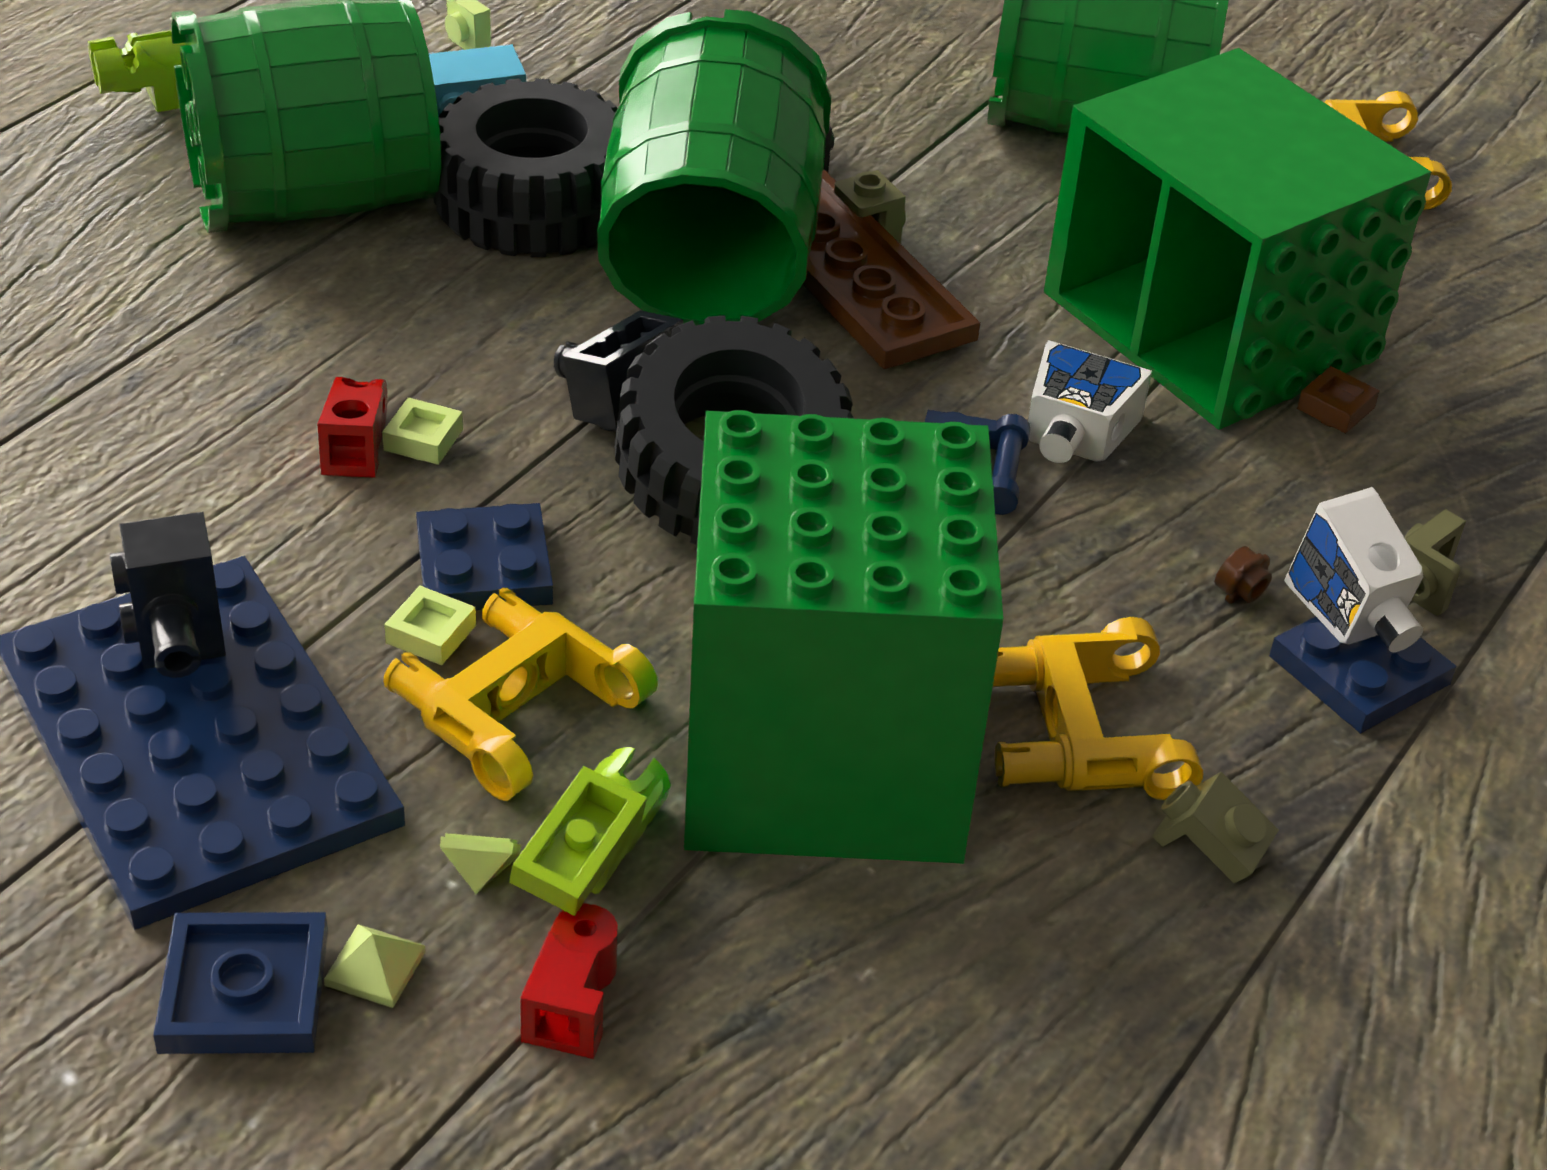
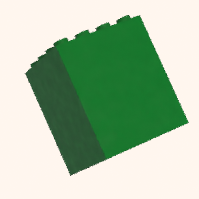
[1044,48,1431,430]
[684,410,1004,864]

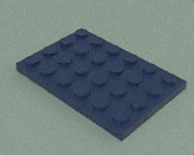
[0,555,406,930]

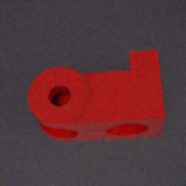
[317,377,388,478]
[520,903,618,1059]

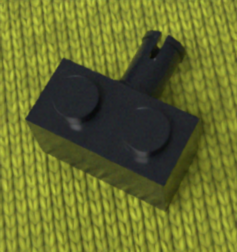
[554,310,684,431]
[110,511,226,678]

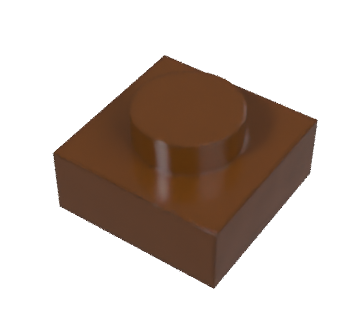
[1297,366,1380,434]

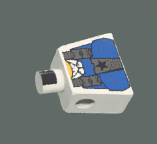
[1028,340,1152,463]
[1284,487,1423,652]

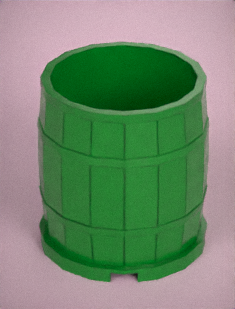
[171,0,441,233]
[987,0,1229,134]
[597,9,832,326]

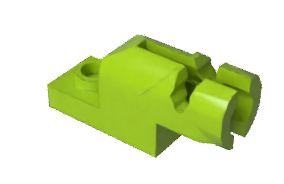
[88,30,186,112]
[509,747,671,916]

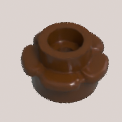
[1214,546,1272,604]

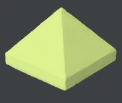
[440,833,521,894]
[324,924,426,1008]

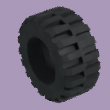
[434,78,618,257]
[615,315,855,545]

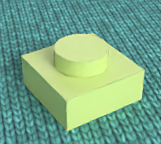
[445,0,491,50]
[382,397,463,465]
[384,585,476,665]

